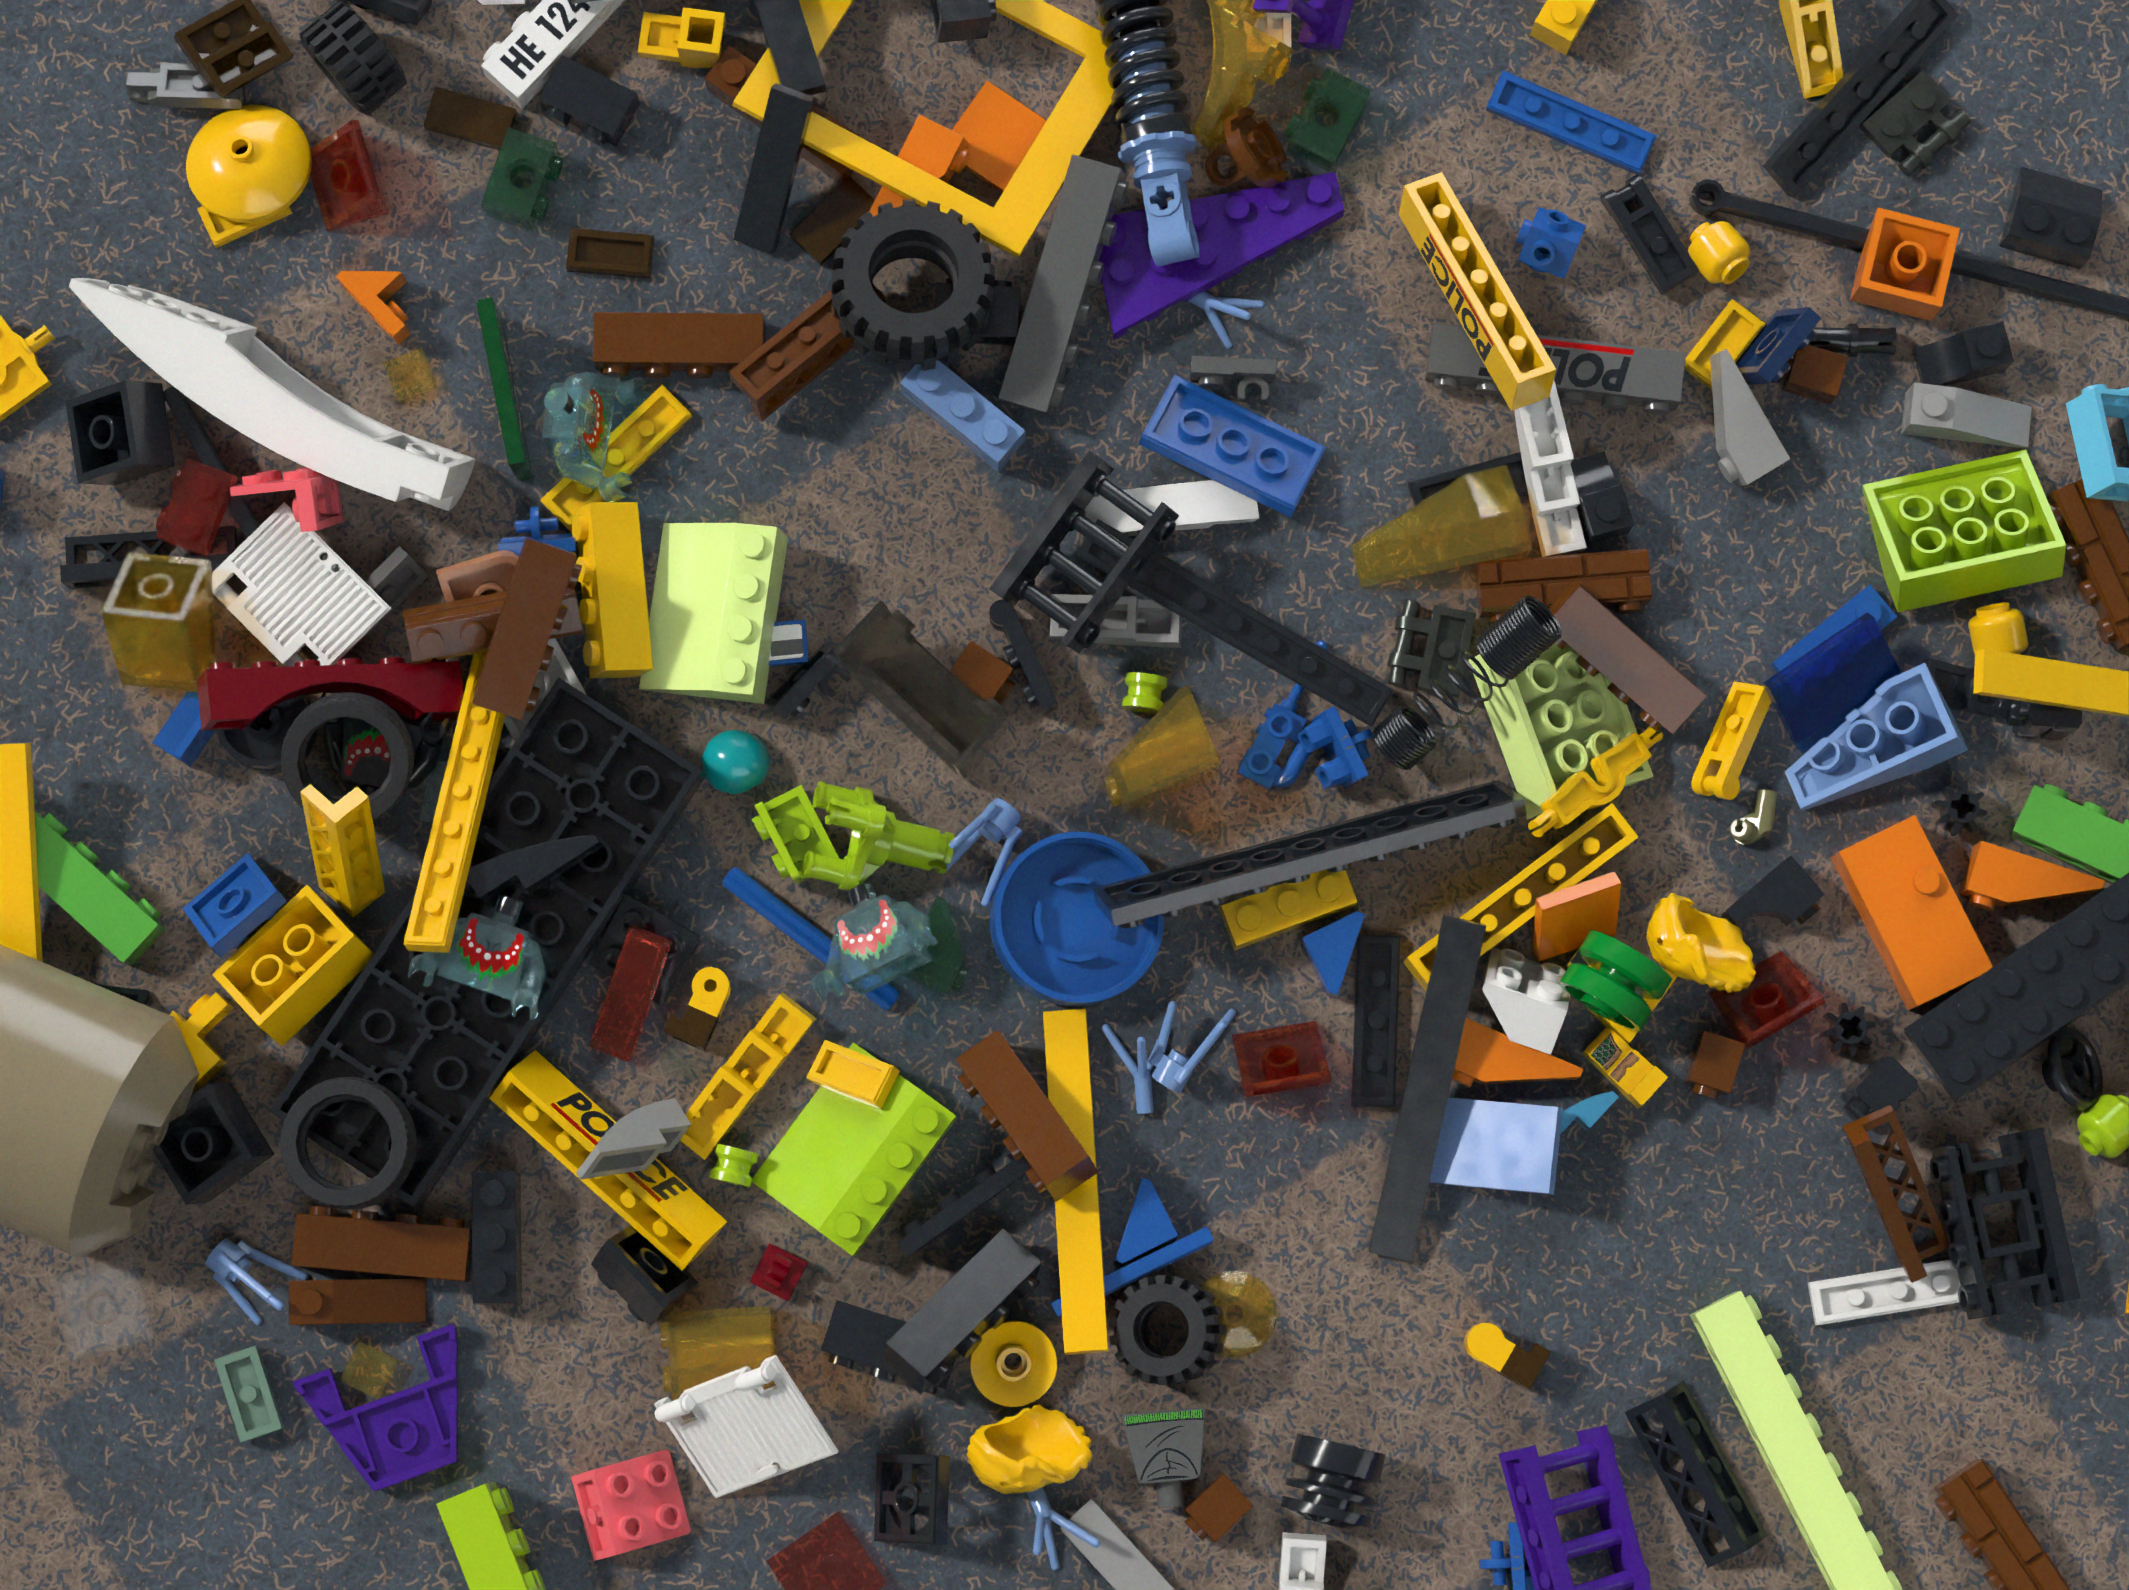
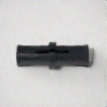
[1808,324,1897,357]

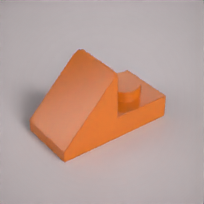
[336,271,410,345]

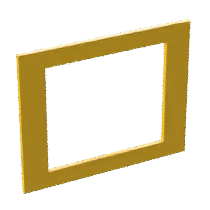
[732,0,1114,258]

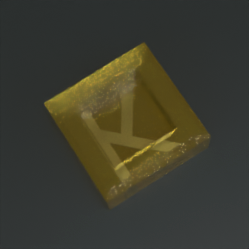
[383,348,438,403]
[339,1341,399,1399]

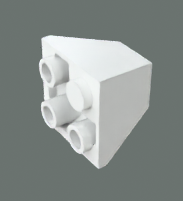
[1482,948,1570,1055]

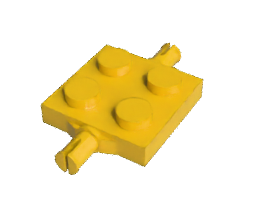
[0,315,55,422]

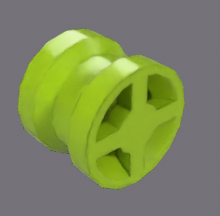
[1122,672,1168,714]
[709,1144,759,1188]

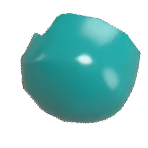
[701,729,771,795]

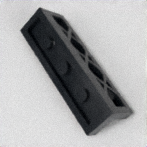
[60,526,238,589]
[1624,1381,1768,1568]

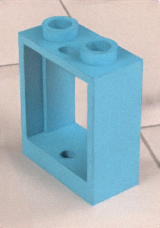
[2066,384,2129,502]

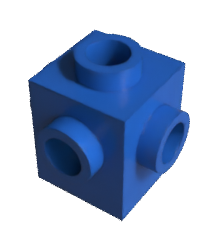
[1516,207,1586,279]

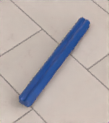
[722,867,900,1011]

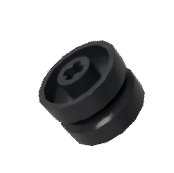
[216,695,317,774]

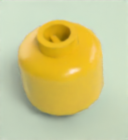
[1688,221,1750,284]
[1968,602,2029,654]

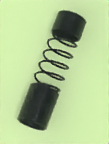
[1373,596,1562,770]

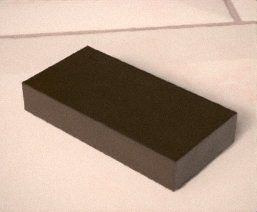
[423,86,517,151]
[790,176,875,266]
[566,228,655,279]

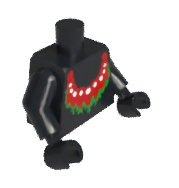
[319,691,451,796]

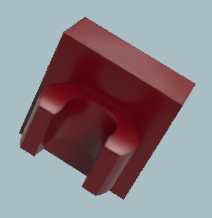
[749,1243,808,1302]

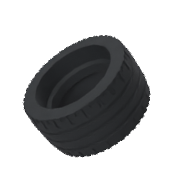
[281,692,414,820]
[280,1077,417,1210]

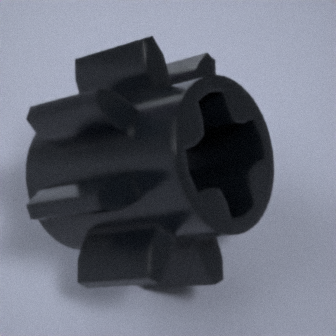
[1931,782,1988,836]
[1820,1002,1876,1057]

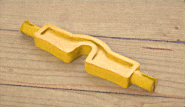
[1528,726,1663,837]

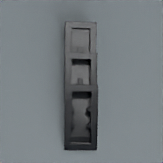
[463,834,604,902]

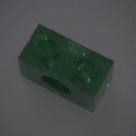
[1284,68,1372,173]
[481,127,564,231]

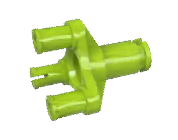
[802,781,955,891]

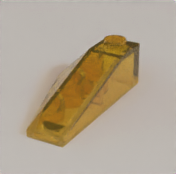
[1351,465,1532,587]

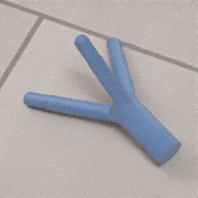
[1188,292,1265,349]
[1101,1024,1159,1114]
[1027,1487,1100,1571]

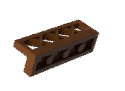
[729,283,887,422]
[1842,1105,1949,1283]

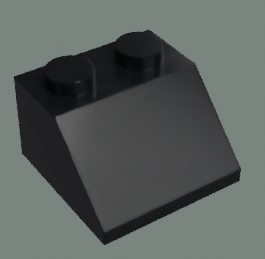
[1999,167,2103,270]
[591,1225,699,1327]

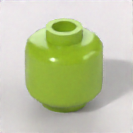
[2077,1094,2129,1158]

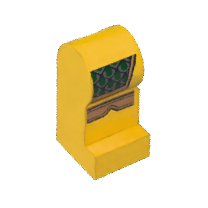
[1583,1027,1668,1109]

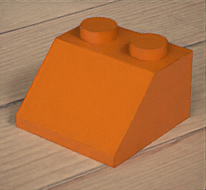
[1850,207,1960,321]

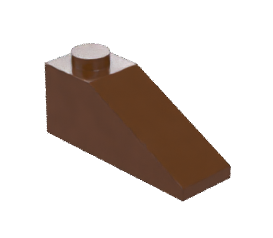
[289,1279,427,1326]

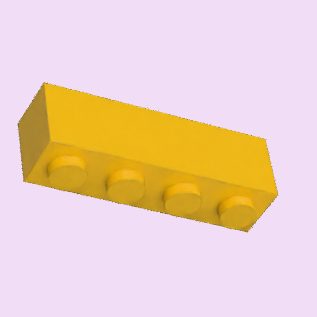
[571,502,653,678]

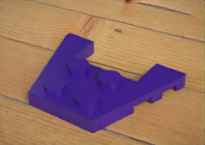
[293,1324,459,1491]

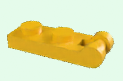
[1691,682,1775,800]

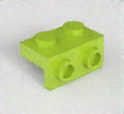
[752,785,839,885]

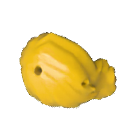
[1646,893,1756,993]
[966,1404,1092,1494]

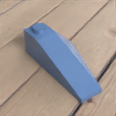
[1785,663,1968,811]

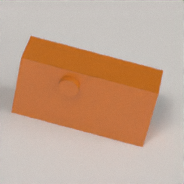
[1830,815,1993,1010]

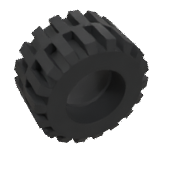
[299,1,407,116]
[1109,1275,1226,1385]

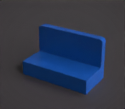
[152,672,216,768]

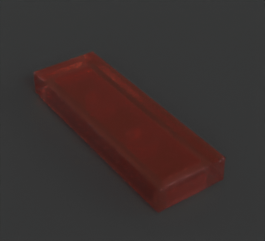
[589,926,673,1062]

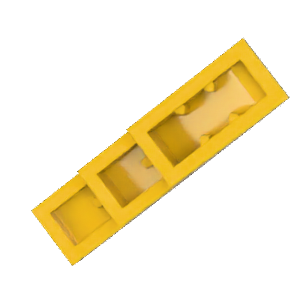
[680,992,817,1160]

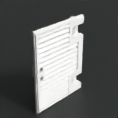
[202,502,392,667]
[654,1355,838,1498]

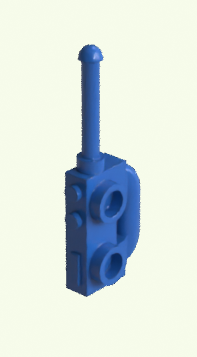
[1237,640,1328,791]

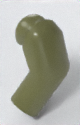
[1730,789,1778,845]

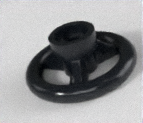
[2042,1026,2103,1110]

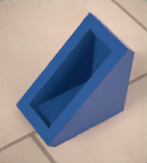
[1300,911,1365,998]
[1114,1178,1178,1264]

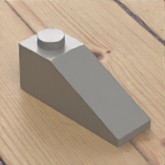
[1710,349,1790,487]
[1901,382,2032,449]

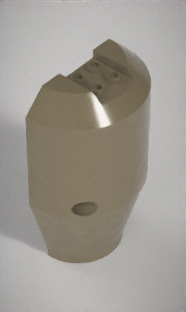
[0,945,199,1257]

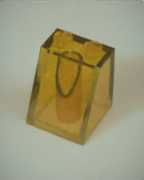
[101,552,216,692]
[1104,685,1222,814]
[661,1306,777,1400]

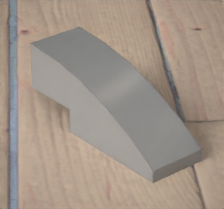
[1050,594,1183,648]
[576,1098,691,1179]

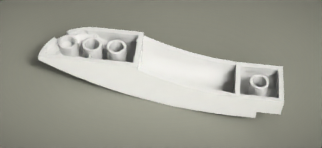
[69,278,476,511]

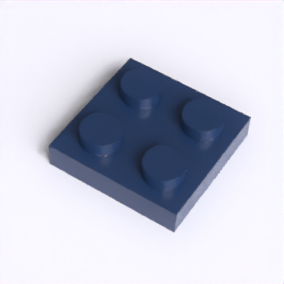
[1735,307,1821,385]

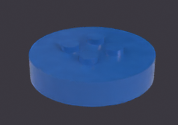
[989,832,1164,1006]

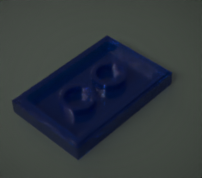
[1762,613,1901,753]

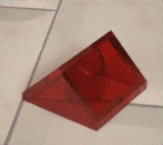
[310,120,390,231]
[1709,951,1825,1051]
[1232,1021,1331,1101]

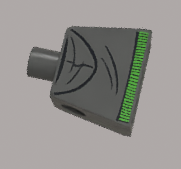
[1121,1407,1205,1508]

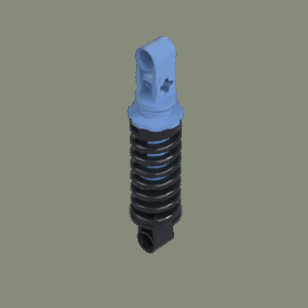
[1095,0,1199,267]

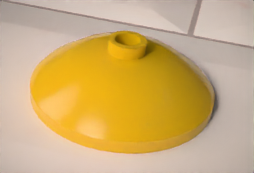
[186,105,312,223]

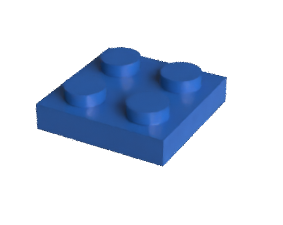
[182,853,287,958]

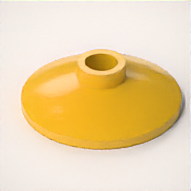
[970,1321,1057,1407]

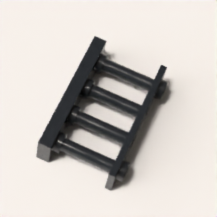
[989,450,1179,654]

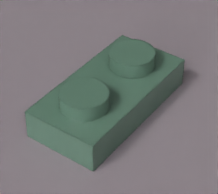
[214,1345,285,1443]

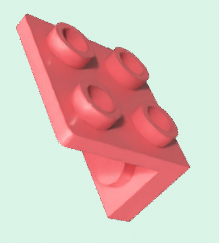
[230,467,344,532]
[571,1450,691,1561]

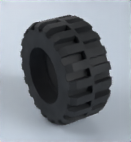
[831,199,995,371]

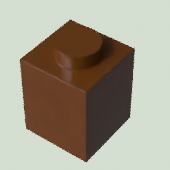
[1782,345,1848,405]
[947,641,1016,710]
[1684,1031,1745,1100]
[1184,1473,1253,1542]

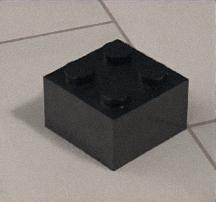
[65,380,175,486]
[153,1082,275,1205]

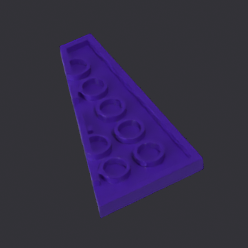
[1099,172,1344,340]

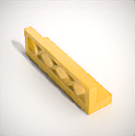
[300,784,385,917]

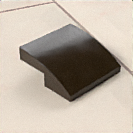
[174,0,293,98]

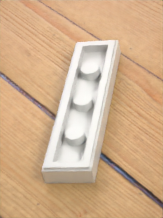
[1808,1260,1981,1326]

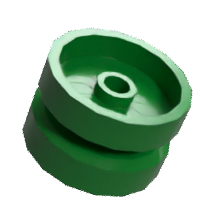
[1558,930,1672,1033]

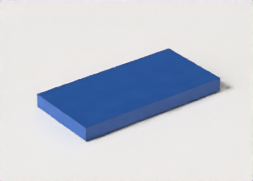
[1139,375,1326,517]

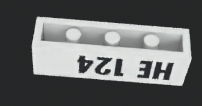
[481,0,625,109]

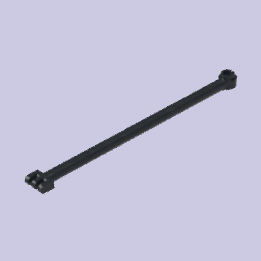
[1689,179,2129,332]

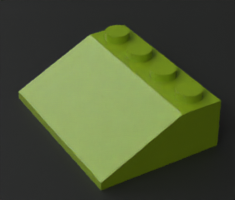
[1862,449,2066,612]
[752,1042,957,1258]

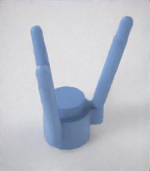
[943,798,1023,907]
[1148,1001,1236,1093]
[205,1238,309,1325]

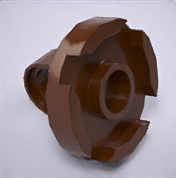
[1205,107,1288,189]

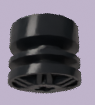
[1280,1433,1386,1528]

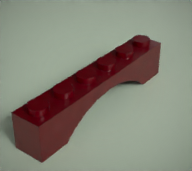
[197,657,464,730]

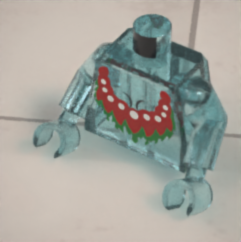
[541,372,647,502]
[811,884,938,1002]
[408,895,546,1019]

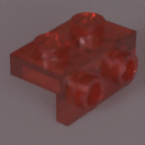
[156,458,238,557]

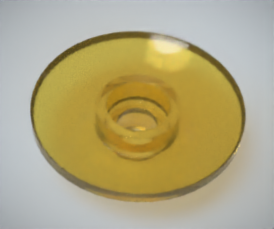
[1202,1271,1277,1358]

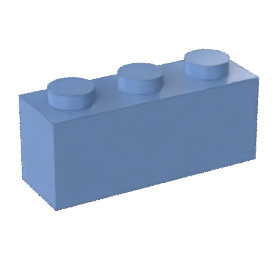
[900,360,1025,472]

